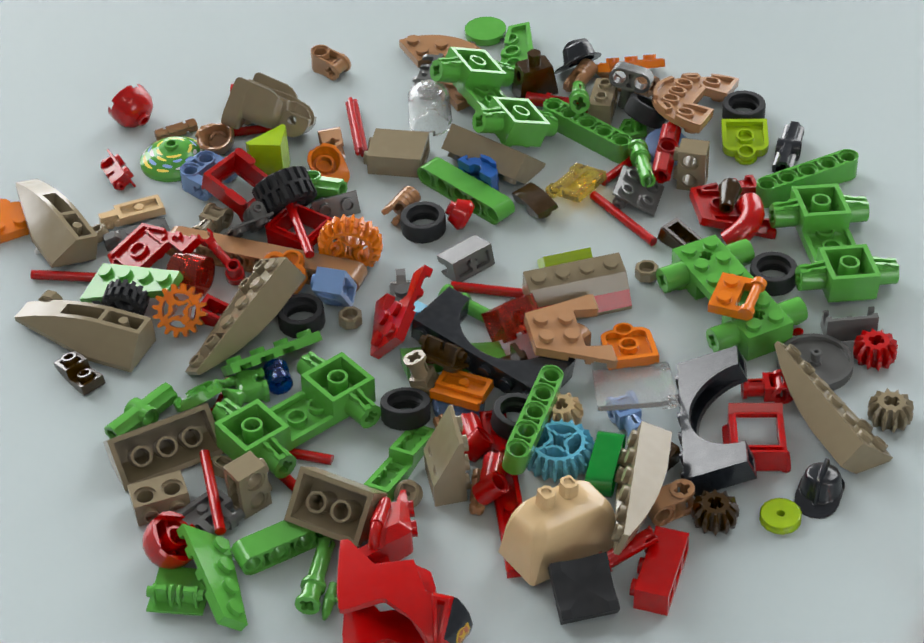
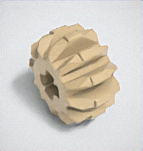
[547,392,583,425]

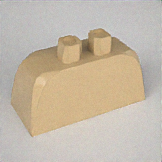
[499,475,615,586]

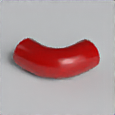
[721,193,765,245]

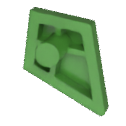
[619,118,647,140]

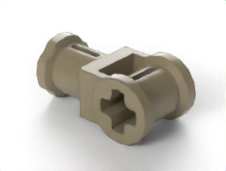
[192,202,234,233]
[403,349,440,403]

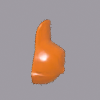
[307,143,350,183]

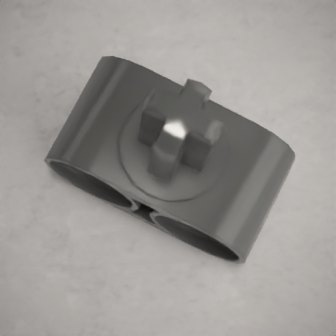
[609,62,654,109]

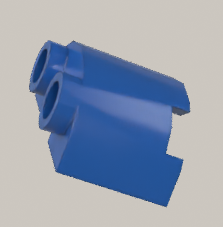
[458,154,499,191]

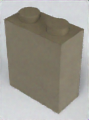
[363,128,430,178]

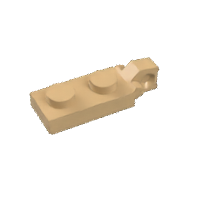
[98,194,166,229]

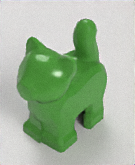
[220,367,270,407]

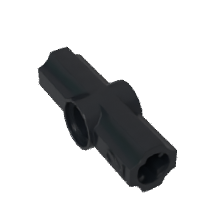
[772,121,804,173]

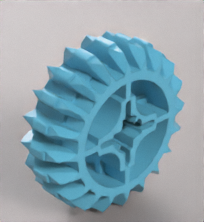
[527,418,594,483]

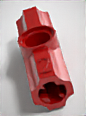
[652,121,682,184]

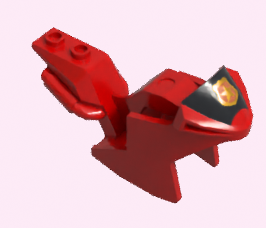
[337,489,473,643]

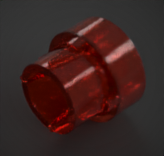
[166,252,215,297]

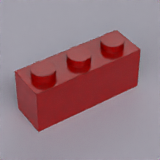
[629,526,690,616]

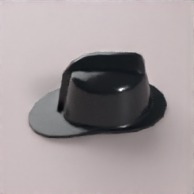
[554,38,602,74]
[794,458,845,519]

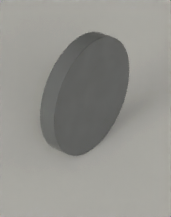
[777,333,854,391]

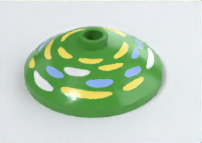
[140,136,204,182]

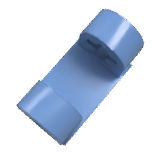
[180,150,238,201]

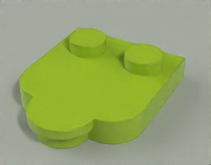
[721,119,769,165]

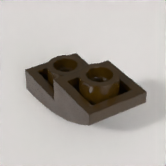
[512,182,558,219]
[54,351,106,395]

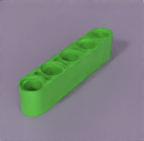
[543,98,632,164]
[756,149,859,208]
[417,157,515,225]
[502,365,564,475]
[231,520,334,575]

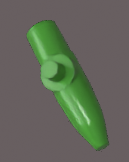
[322,581,338,621]

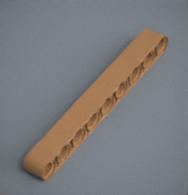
[166,226,368,292]

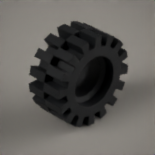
[101,279,150,316]

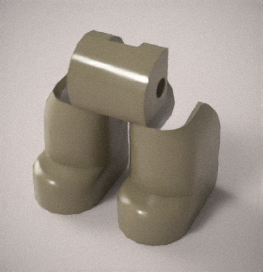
[221,72,317,137]

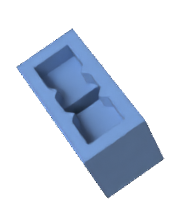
[310,266,357,307]

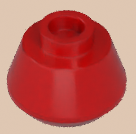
[445,199,475,230]

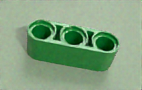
[585,431,626,498]

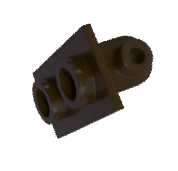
[419,334,470,373]

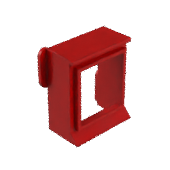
[201,148,268,222]
[265,201,340,253]
[722,403,791,473]

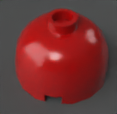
[108,84,153,128]
[142,511,196,569]

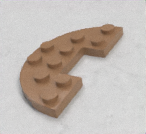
[399,35,481,112]
[652,73,739,134]

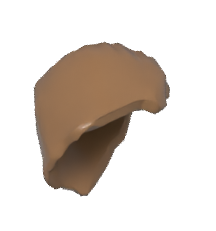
[195,123,235,155]

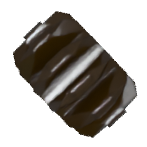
[691,489,740,536]

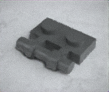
[176,489,245,536]

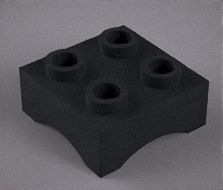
[548,552,620,625]

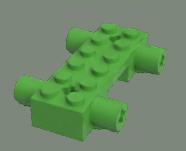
[430,47,558,148]
[769,183,900,303]
[656,234,808,361]
[212,351,381,478]

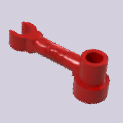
[197,228,246,286]

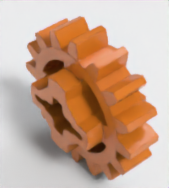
[152,283,208,338]

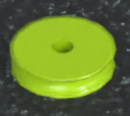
[759,498,802,535]

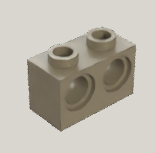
[588,78,618,125]
[673,138,710,191]
[223,451,272,519]
[127,470,190,526]

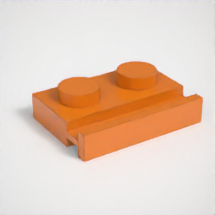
[429,370,494,412]

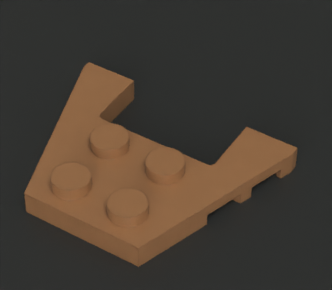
[524,294,618,369]

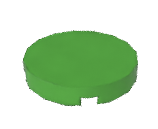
[464,17,506,46]
[173,379,224,412]

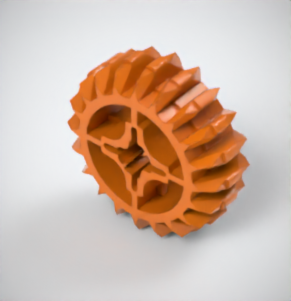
[317,214,383,267]

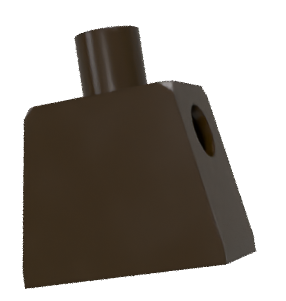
[512,49,558,98]

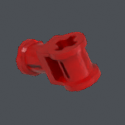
[741,369,793,404]

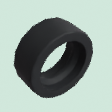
[722,90,766,119]
[624,93,666,129]
[400,201,446,244]
[750,251,797,296]
[277,293,326,338]
[380,387,431,431]
[490,393,528,440]

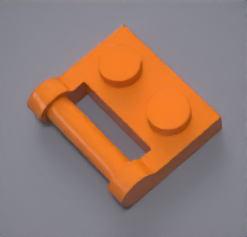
[707,272,767,321]

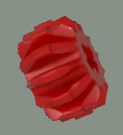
[853,328,898,371]

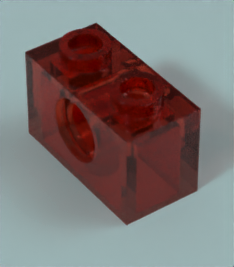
[481,293,539,344]

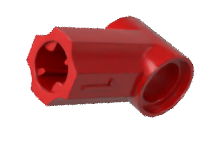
[461,411,495,462]
[472,451,509,506]

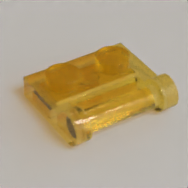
[545,163,607,203]

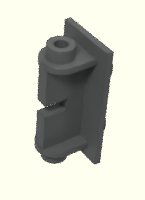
[310,190,361,218]

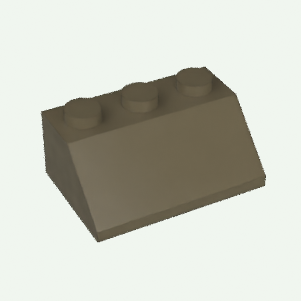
[284,466,387,548]

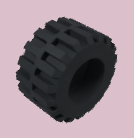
[252,166,318,220]

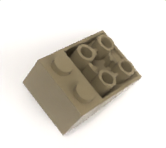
[423,405,471,507]

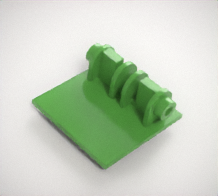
[146,567,207,616]

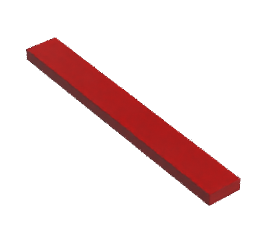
[479,410,523,579]

